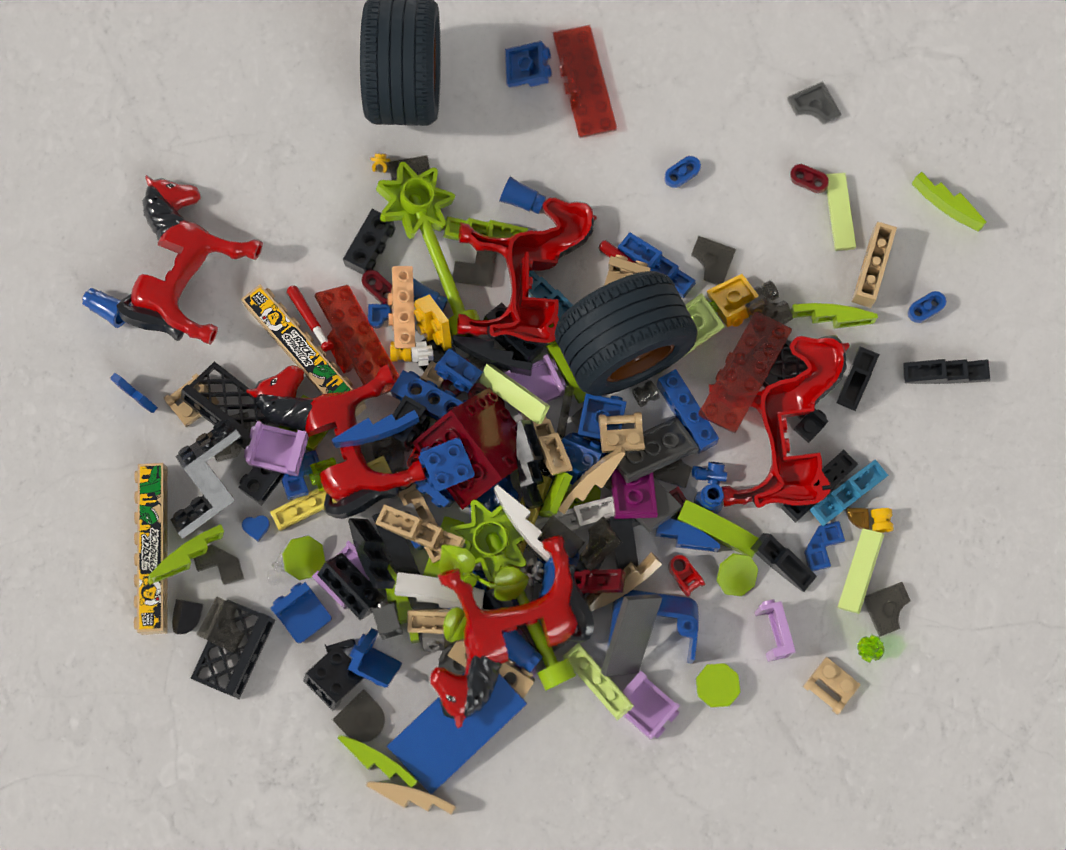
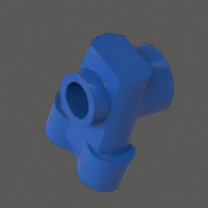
[692,461,727,485]

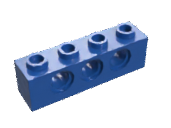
[656,369,719,454]
[391,370,467,421]

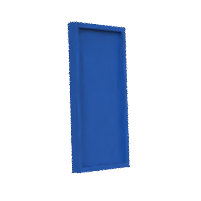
[387,672,527,795]

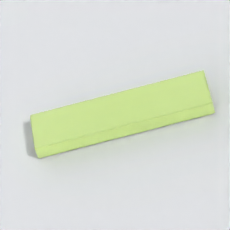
[826,173,856,251]
[479,364,550,424]
[838,528,884,614]
[562,643,634,721]

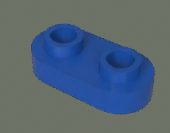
[664,156,701,188]
[908,291,946,323]

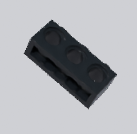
[343,209,396,275]
[483,302,544,362]
[238,466,285,506]
[317,553,385,621]

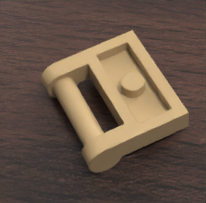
[164,373,220,428]
[599,412,645,453]
[803,657,861,715]

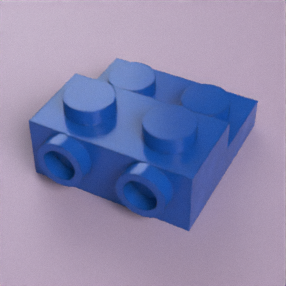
[505,41,552,88]
[578,394,627,440]

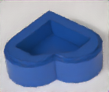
[368,304,392,329]
[242,515,270,542]

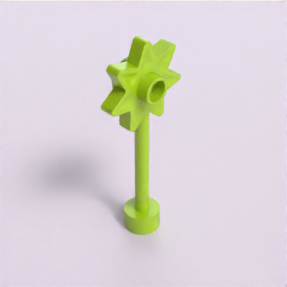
[376,162,480,339]
[450,500,577,691]

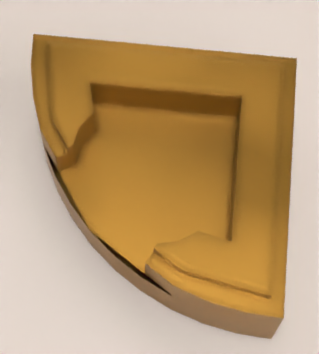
[846,508,869,530]

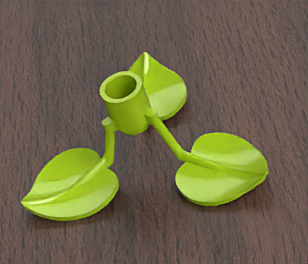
[439,545,529,642]

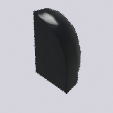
[172,599,203,634]

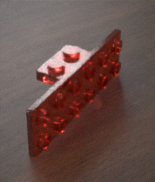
[553,25,617,138]
[314,285,399,398]
[698,312,792,433]

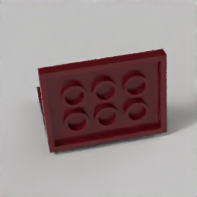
[412,387,518,510]

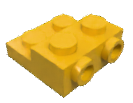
[707,274,763,328]
[414,294,452,351]

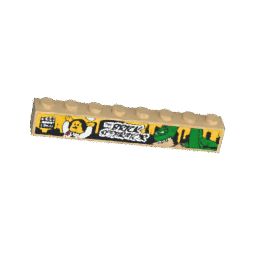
[241,285,367,416]
[134,463,168,635]

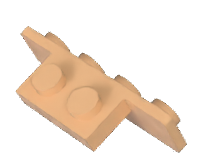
[387,266,415,349]

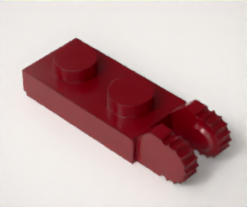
[575,569,626,593]

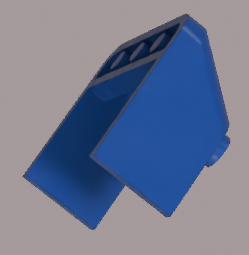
[606,590,699,664]

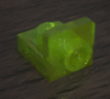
[309,457,336,492]

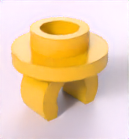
[370,153,390,173]

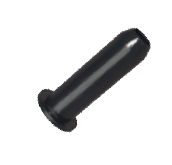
[325,639,356,653]

